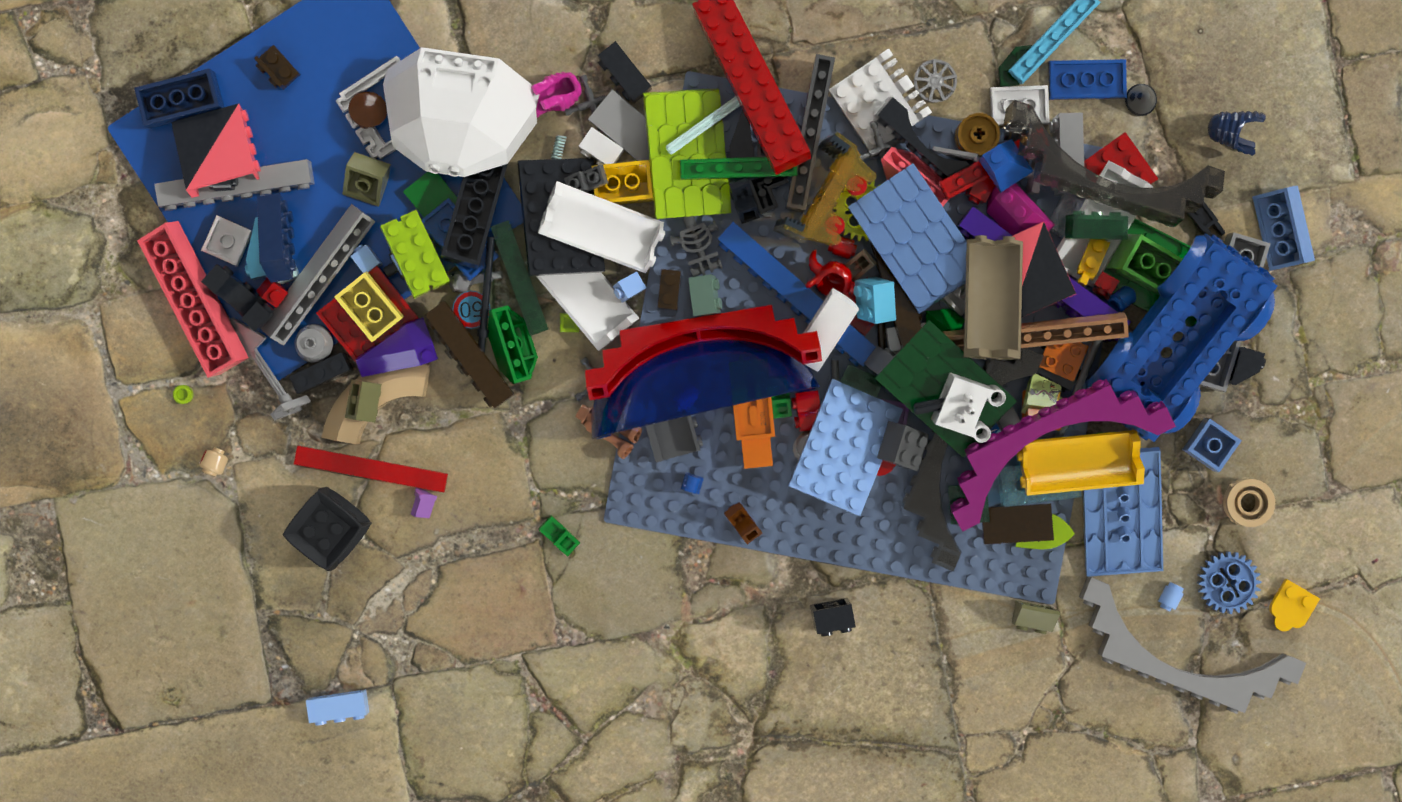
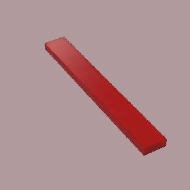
[294,445,448,493]

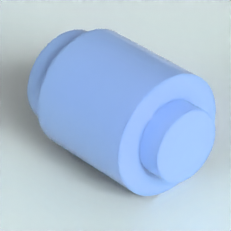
[1158,582,1184,611]

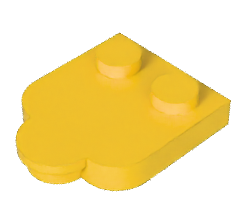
[1269,579,1320,632]

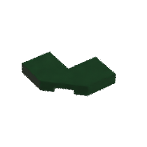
[998,45,1032,87]

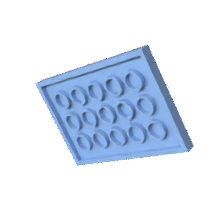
[788,379,903,516]

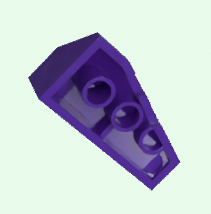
[355,317,438,377]

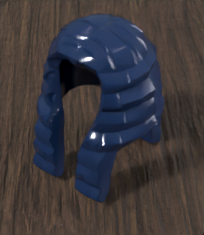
[1208,111,1266,156]

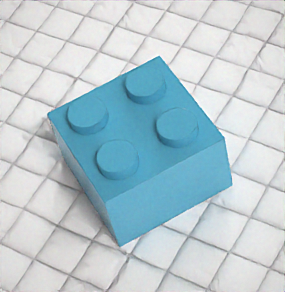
[854,277,896,324]

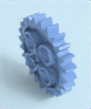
[1197,551,1262,614]

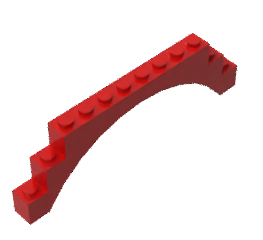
[585,305,822,400]

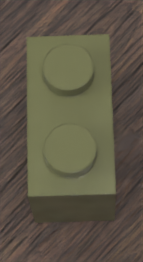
[345,379,382,423]

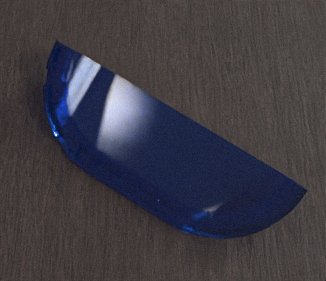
[591,340,820,440]

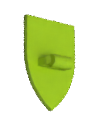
[1015,514,1075,550]

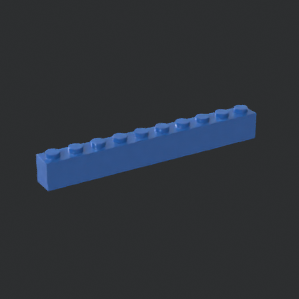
[718,222,876,367]

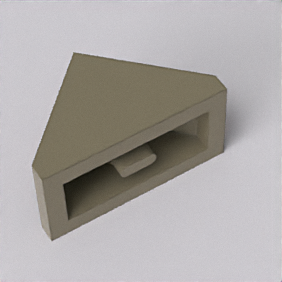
[845,249,877,282]

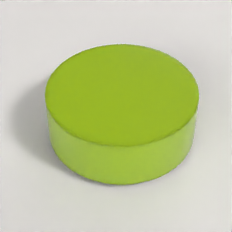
[173,385,194,404]

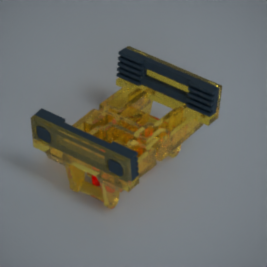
[773,131,876,246]

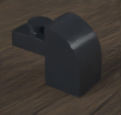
[729,178,760,224]

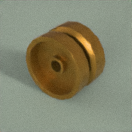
[954,113,1000,156]

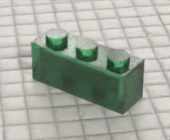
[1065,211,1128,240]

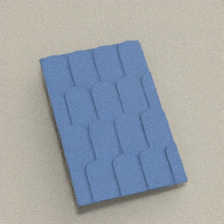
[848,163,967,314]
[1083,447,1163,577]

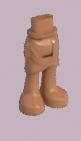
[575,404,642,459]

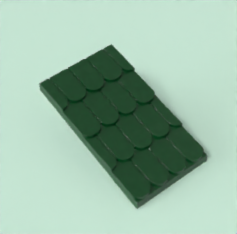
[875,320,1017,458]

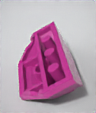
[987,183,1055,235]

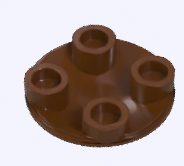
[348,91,387,129]

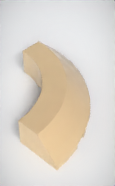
[321,362,431,444]

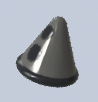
[1125,84,1157,116]

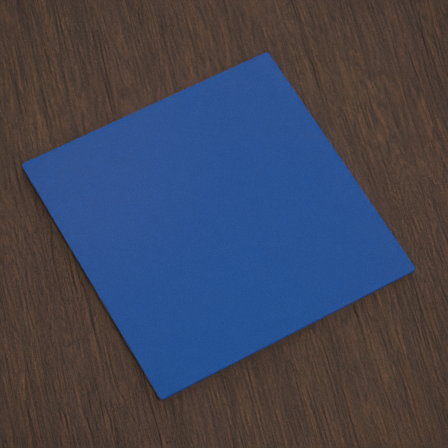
[108,0,523,381]

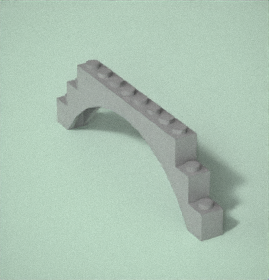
[1079,577,1306,714]

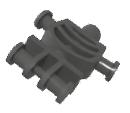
[670,216,723,277]

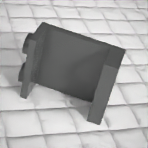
[646,413,703,463]

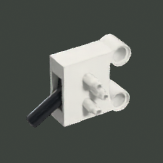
[913,373,1006,443]

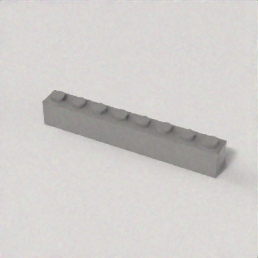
[155,159,315,211]
[261,204,375,346]

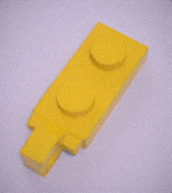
[1076,235,1110,287]

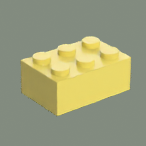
[334,271,404,342]

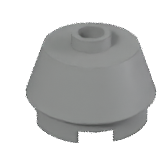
[295,324,333,363]

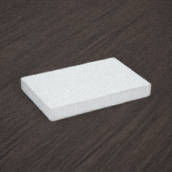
[990,85,1050,126]

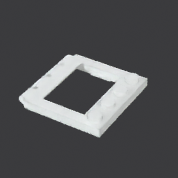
[336,56,401,159]

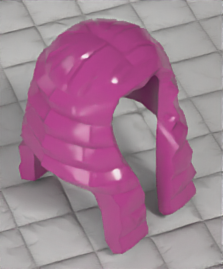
[531,71,582,118]

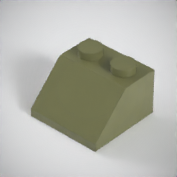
[342,152,391,207]
[1012,600,1060,634]

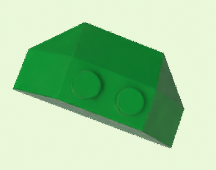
[487,305,538,384]

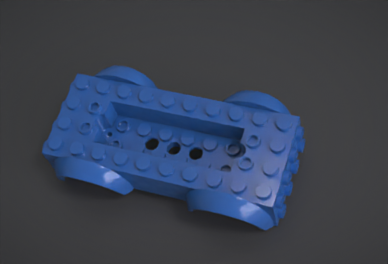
[1085,233,1277,442]

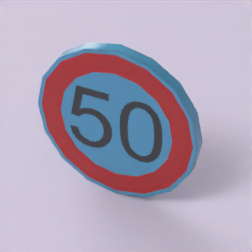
[452,290,491,329]

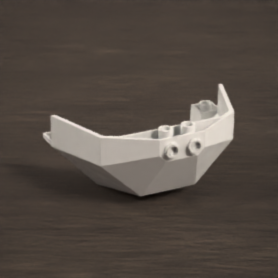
[383,47,540,177]

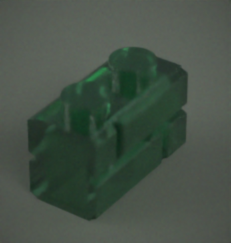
[840,364,882,398]

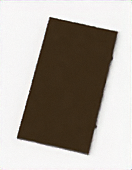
[982,504,1054,544]

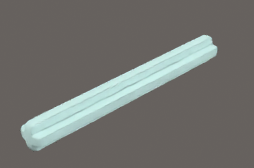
[666,96,741,154]

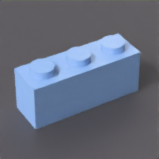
[306,689,369,726]

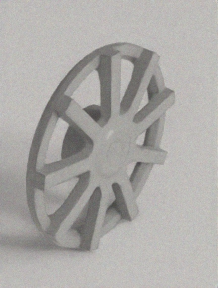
[914,59,957,103]

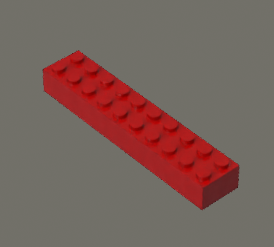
[692,0,811,175]

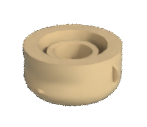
[1223,478,1275,527]

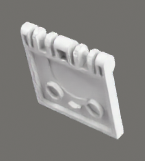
[829,49,932,150]

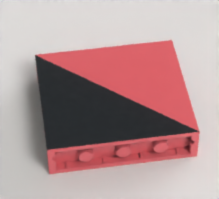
[171,103,261,198]
[1013,222,1077,318]

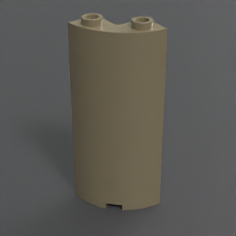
[964,235,1023,360]

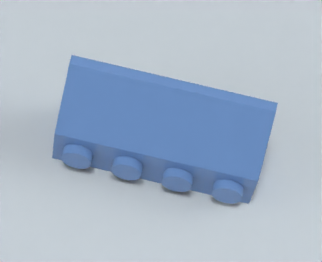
[1252,186,1315,271]

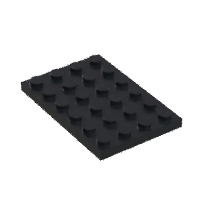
[517,158,605,276]

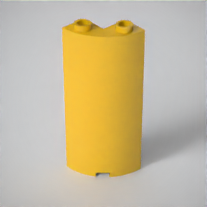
[1016,430,1145,496]

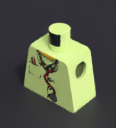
[1021,373,1062,414]

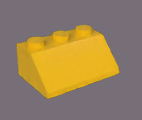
[591,160,653,205]

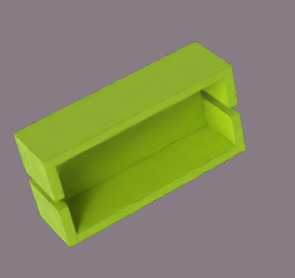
[380,210,450,299]

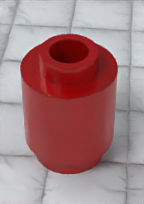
[828,235,857,259]

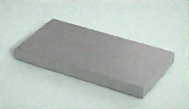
[588,90,650,163]

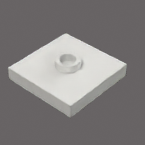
[201,215,252,266]

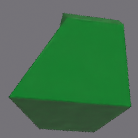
[926,308,965,331]

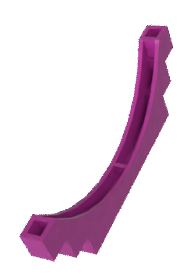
[950,379,1176,532]

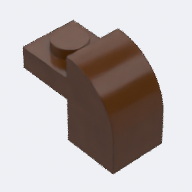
[724,502,763,545]

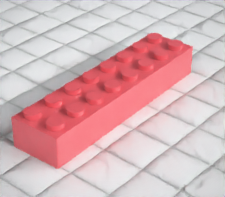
[137,221,249,378]

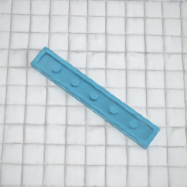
[1008,0,1101,85]

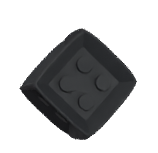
[283,487,372,571]

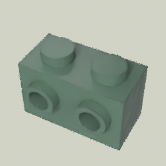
[688,274,722,317]

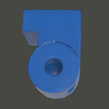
[681,472,704,494]

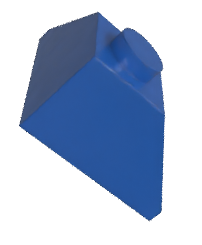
[979,139,1034,193]

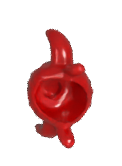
[805,249,868,297]

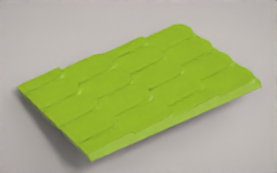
[643,88,731,219]

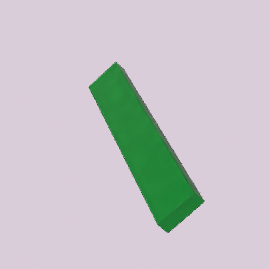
[680,157,797,180]

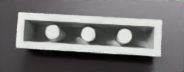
[803,288,859,372]

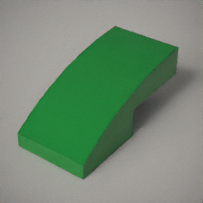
[769,376,792,419]
[538,515,580,557]

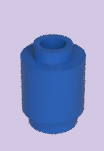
[1108,286,1136,312]

